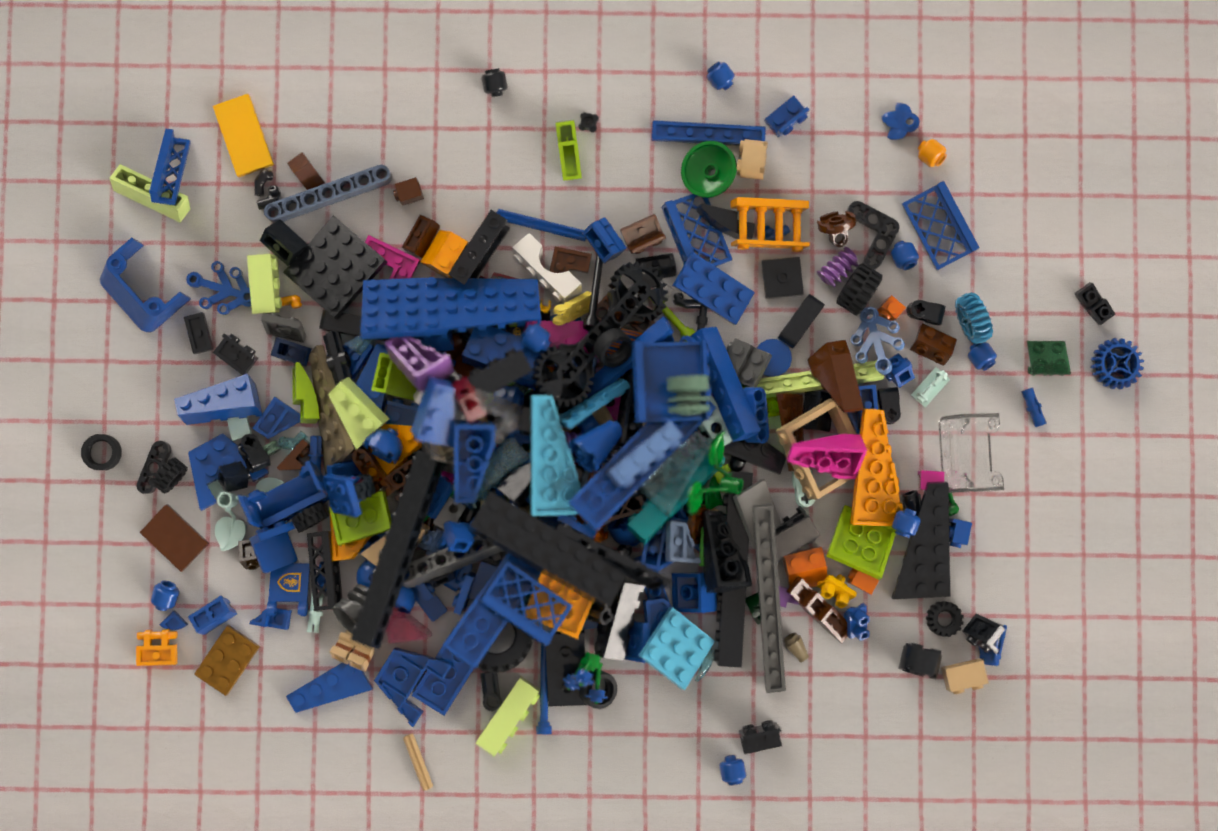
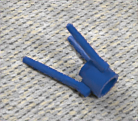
[979,625,1007,666]

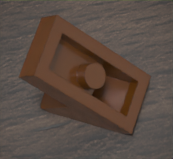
[276,439,310,471]

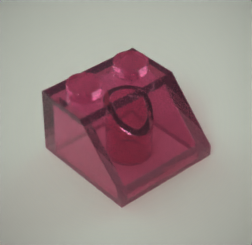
[387,612,432,644]

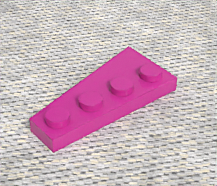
[524,321,597,358]

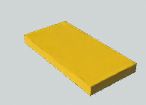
[213,93,274,178]

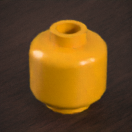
[918,139,947,167]

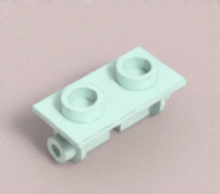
[911,367,950,408]

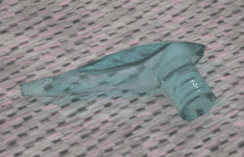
[695,647,715,682]

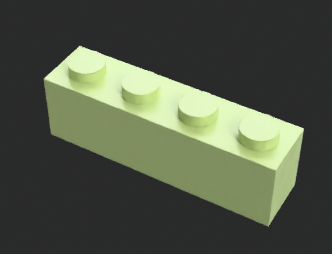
[109,164,191,223]
[475,676,540,757]

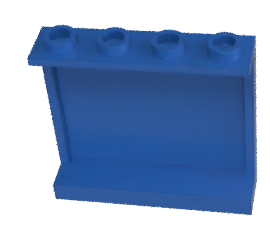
[632,340,712,423]

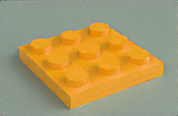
[525,573,593,639]

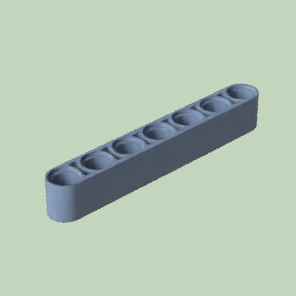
[264,164,392,223]

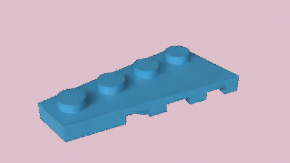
[559,379,630,429]

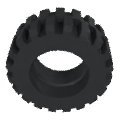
[477,606,533,673]

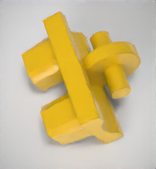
[817,574,857,609]

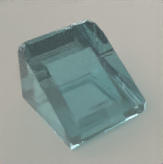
[344,336,371,355]

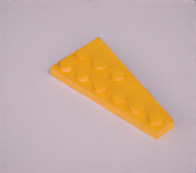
[850,408,903,526]

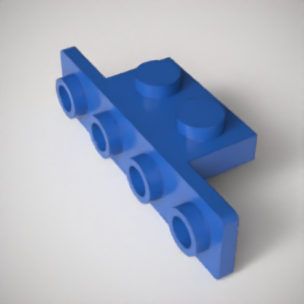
[404,561,447,622]

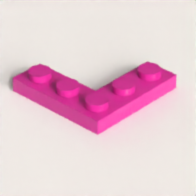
[365,235,420,279]

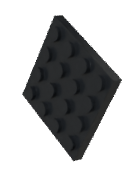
[283,216,387,320]

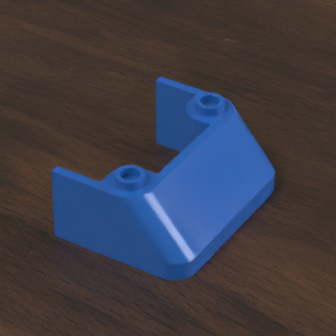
[100,237,191,333]
[237,460,329,530]

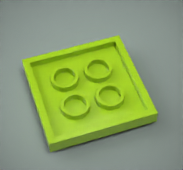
[826,505,896,580]

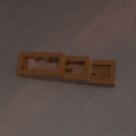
[786,577,848,643]

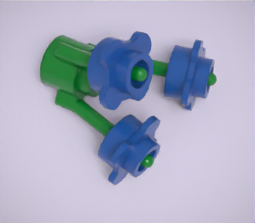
[563,652,608,704]

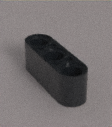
[777,293,825,349]

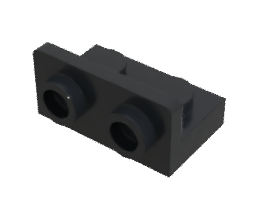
[962,613,1005,654]

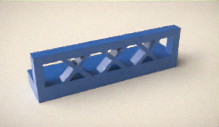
[149,129,191,206]

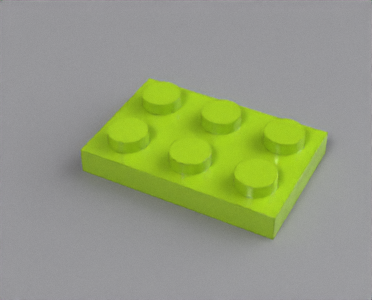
[329,491,392,546]

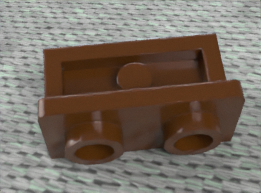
[620,214,666,254]
[910,323,957,366]

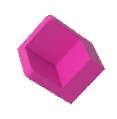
[918,470,945,490]

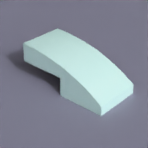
[227,416,252,441]

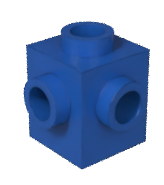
[883,353,915,388]

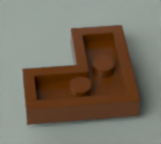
[550,246,592,273]

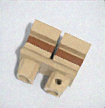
[330,630,375,672]

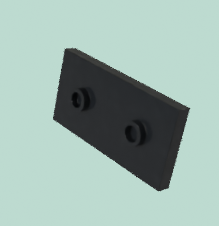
[546,631,587,707]

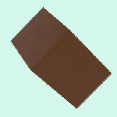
[287,152,325,190]

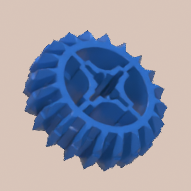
[1090,338,1145,390]

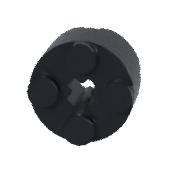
[898,643,942,679]

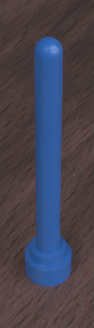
[536,644,552,735]

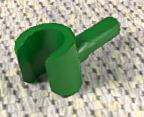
[948,488,959,516]

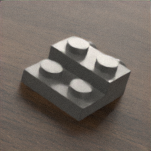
[726,338,772,387]

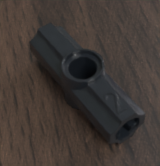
[323,331,354,386]

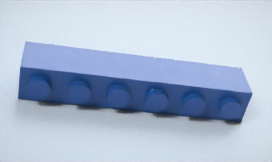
[691,327,761,442]

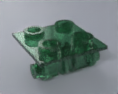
[1027,341,1071,376]

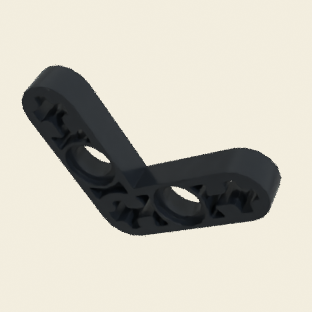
[847,201,900,270]

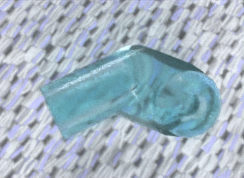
[278,431,308,450]

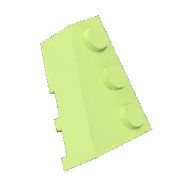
[247,254,282,314]
[328,377,389,450]

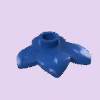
[882,103,920,140]

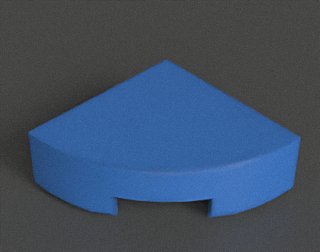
[159,611,188,630]

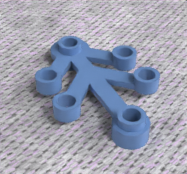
[850,307,905,375]

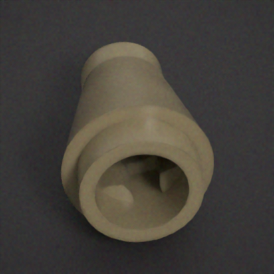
[783,632,809,662]

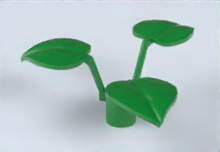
[688,432,743,514]

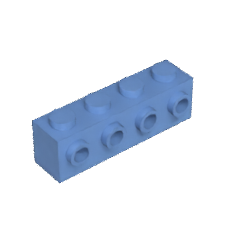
[606,421,683,489]

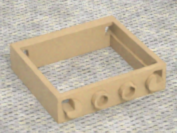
[775,398,856,499]

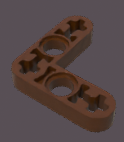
[352,447,412,497]

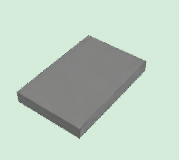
[733,480,781,549]

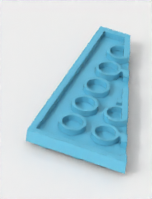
[530,395,581,516]

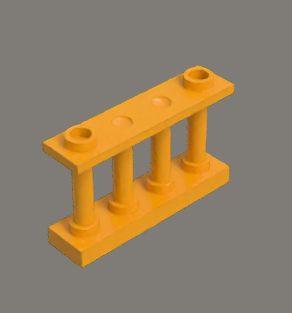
[730,197,810,252]

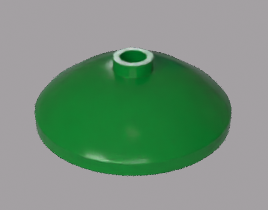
[681,141,737,198]

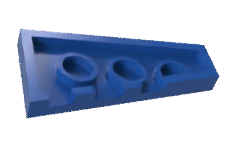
[286,663,373,713]

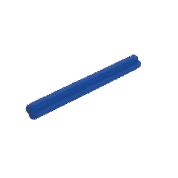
[496,209,587,241]

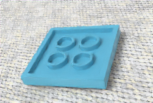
[638,607,715,690]

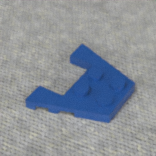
[188,433,269,511]
[374,647,453,727]

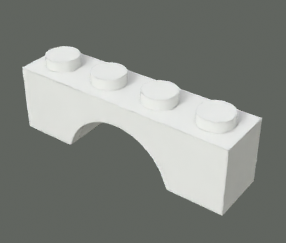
[512,233,582,304]

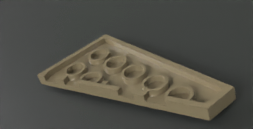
[309,345,354,474]

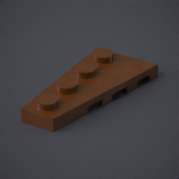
[776,393,804,471]

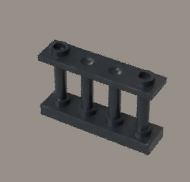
[448,210,510,285]

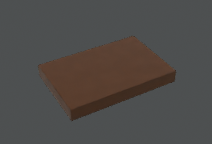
[139,504,209,572]

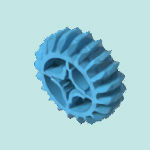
[955,292,993,344]

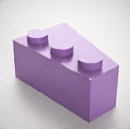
[384,337,454,392]

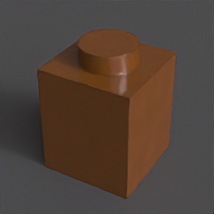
[393,177,424,206]

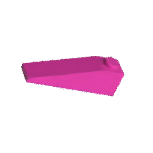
[787,434,867,479]

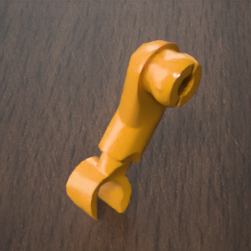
[281,295,302,309]

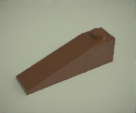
[808,340,864,413]

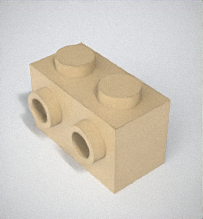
[941,658,989,694]

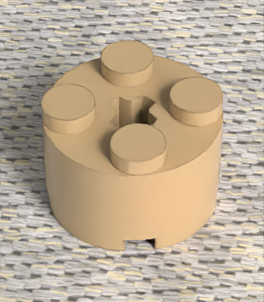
[737,139,768,180]

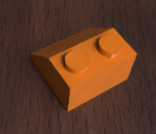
[782,546,827,588]

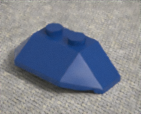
[641,491,688,571]

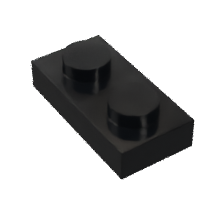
[184,312,214,355]

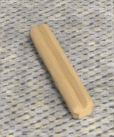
[403,734,433,791]

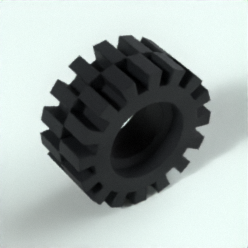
[151,457,188,494]
[291,502,330,533]
[926,601,964,637]

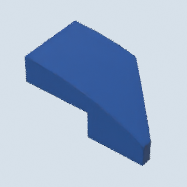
[250,608,292,630]

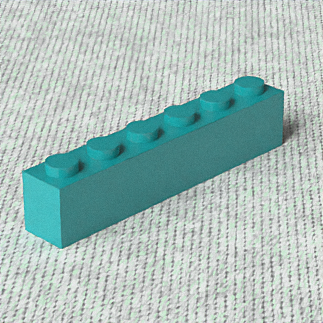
[628,443,726,545]

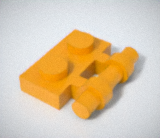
[136,629,178,666]

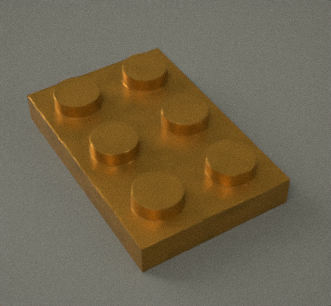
[194,625,260,696]

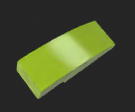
[555,120,582,181]
[292,362,319,424]

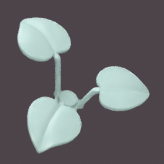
[207,477,285,551]

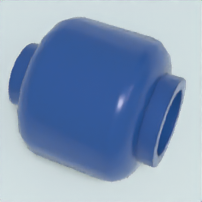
[707,61,735,90]
[891,241,919,270]
[521,324,551,353]
[968,342,997,371]
[892,508,921,538]
[151,581,179,611]
[719,755,746,786]

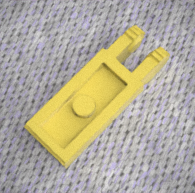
[552,291,591,325]

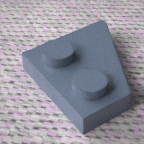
[666,521,701,564]

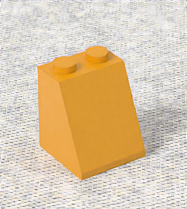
[420,230,468,278]

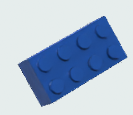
[462,326,550,390]

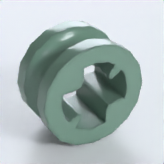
[263,440,281,456]

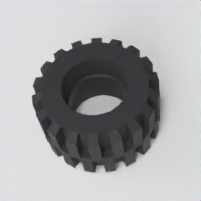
[836,263,883,315]

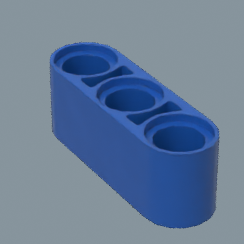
[743,387,769,443]

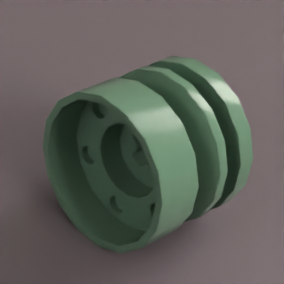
[667,375,710,415]

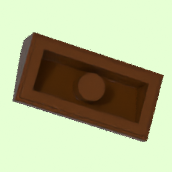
[402,215,440,258]

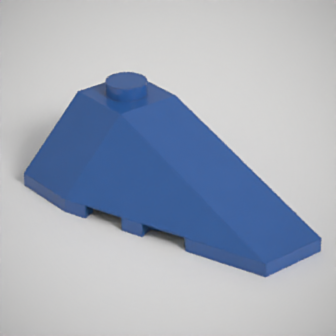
[454,419,495,503]

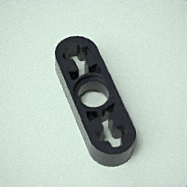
[137,441,171,494]

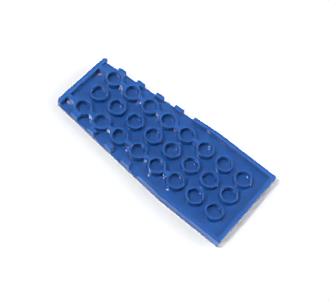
[361,277,541,339]

